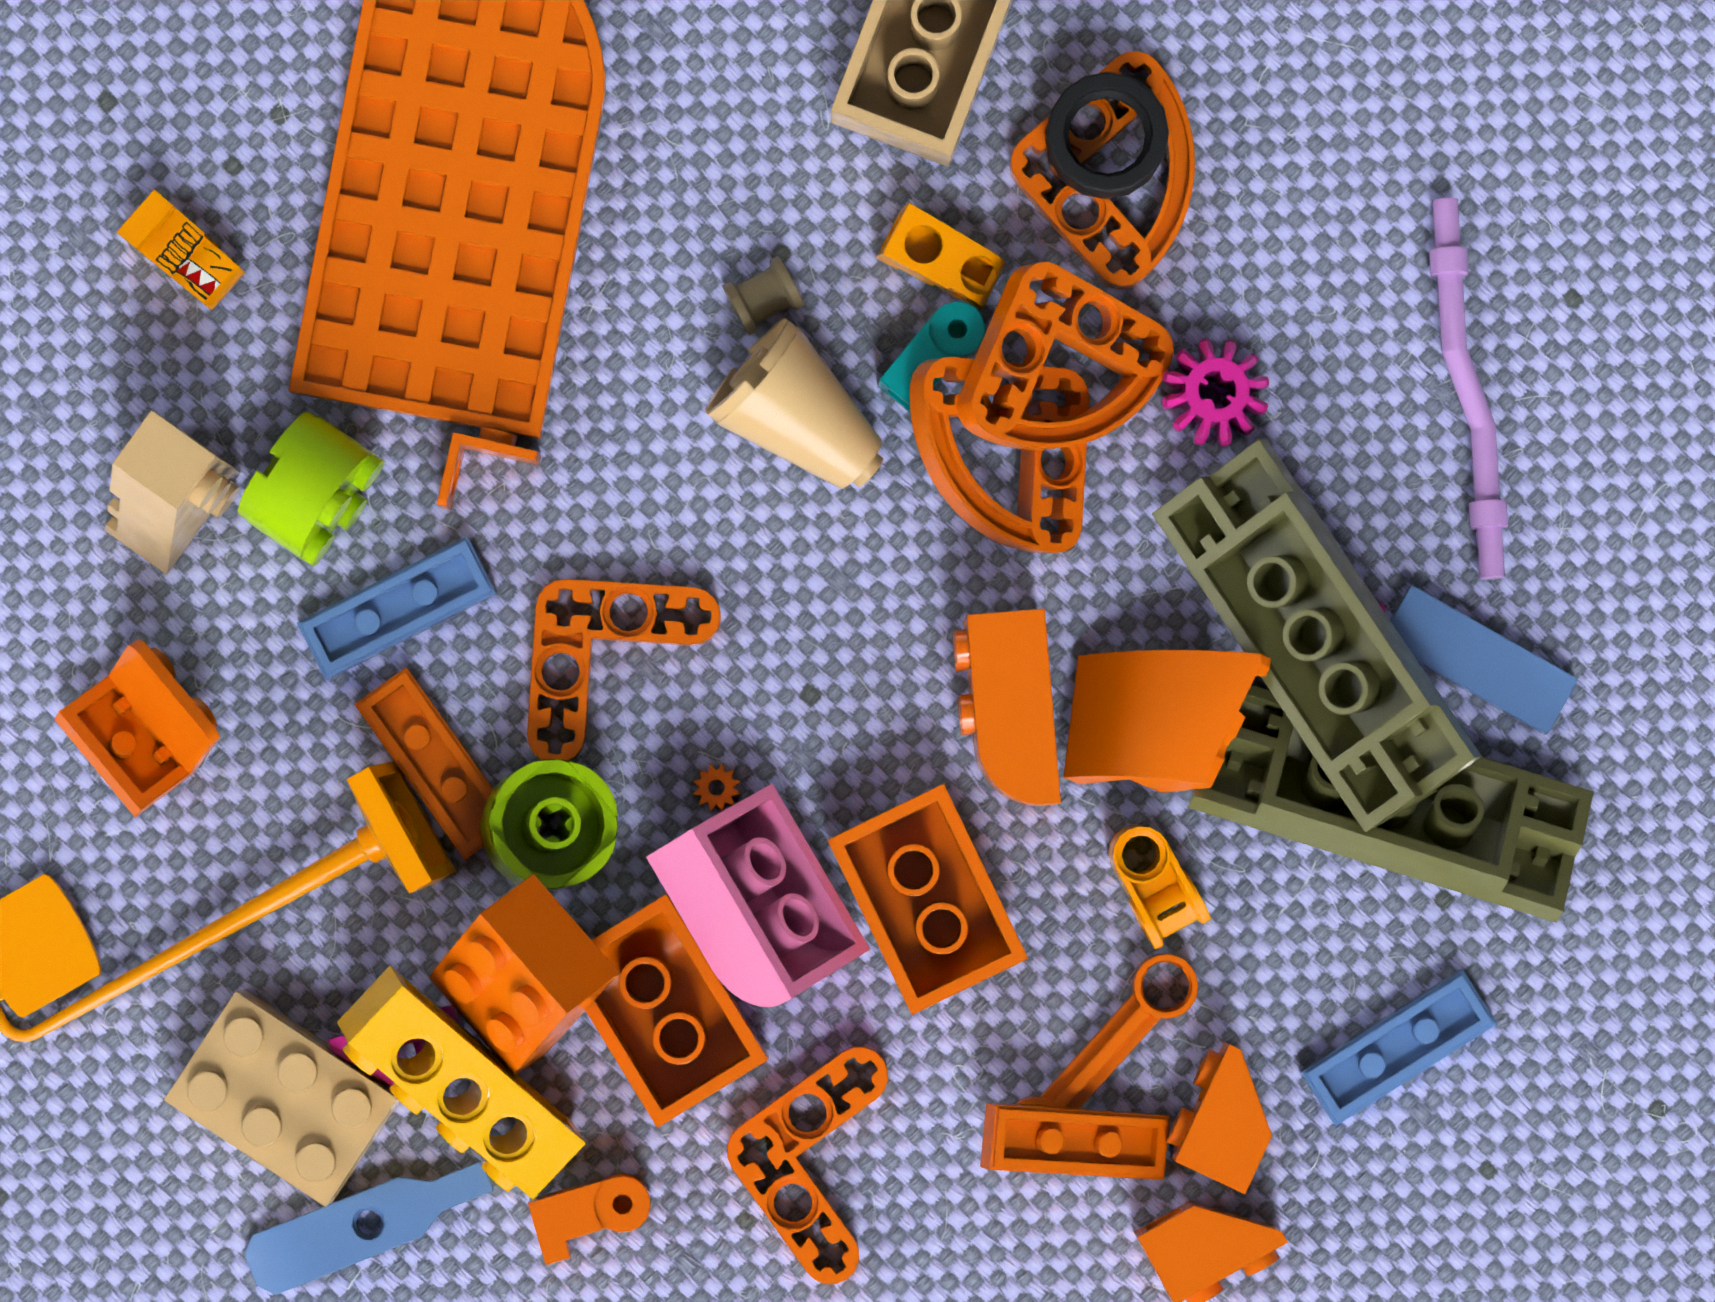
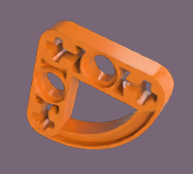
[1010,51,1195,290]
[957,262,1174,450]
[910,357,1089,554]

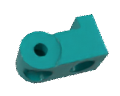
[878,301,985,414]

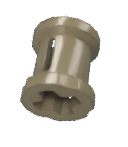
[722,256,805,336]

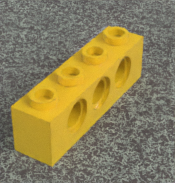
[337,965,586,1199]

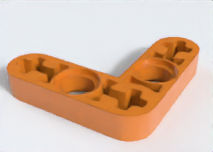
[527,579,721,761]
[727,1046,888,1284]

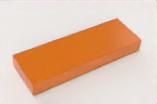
[354,667,493,860]
[980,1103,1170,1180]

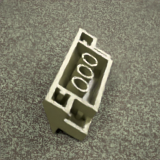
[1152,439,1482,832]
[1188,685,1594,923]

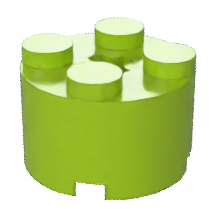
[237,411,385,567]
[480,759,618,891]

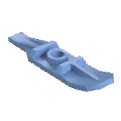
[245,1161,494,1295]

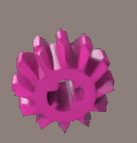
[1161,339,1269,447]

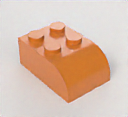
[952,609,1061,806]
[827,784,1028,1015]
[429,874,619,1076]
[585,894,769,1128]

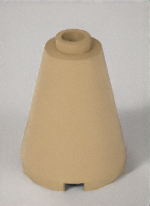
[705,318,884,489]

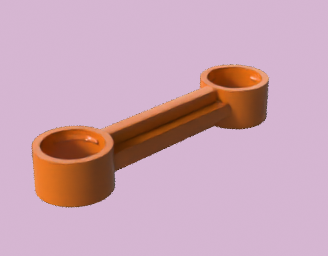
[1015,954,1198,1109]

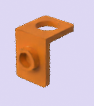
[437,427,541,510]

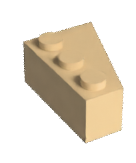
[105,410,241,575]

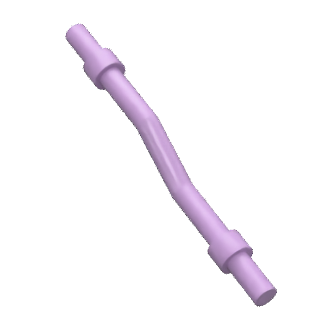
[1429,198,1508,580]

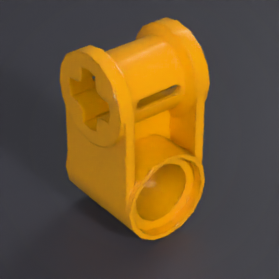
[1108,824,1211,950]

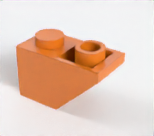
[1166,1042,1272,1194]
[1134,1201,1288,1302]

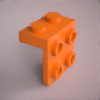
[54,639,220,818]

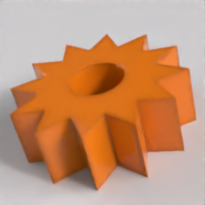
[692,763,741,812]

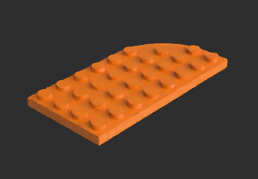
[288,0,606,440]

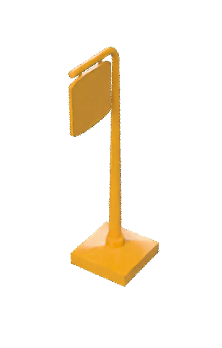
[0,761,457,1042]

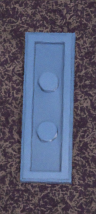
[297,536,497,680]
[1390,585,1578,735]
[1299,969,1497,1127]

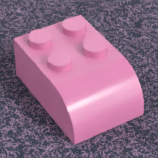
[646,783,870,1007]

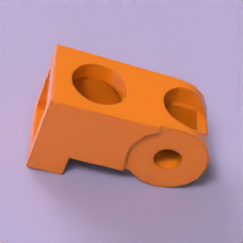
[528,1173,651,1265]

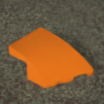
[1063,650,1271,793]

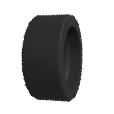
[1045,72,1169,199]

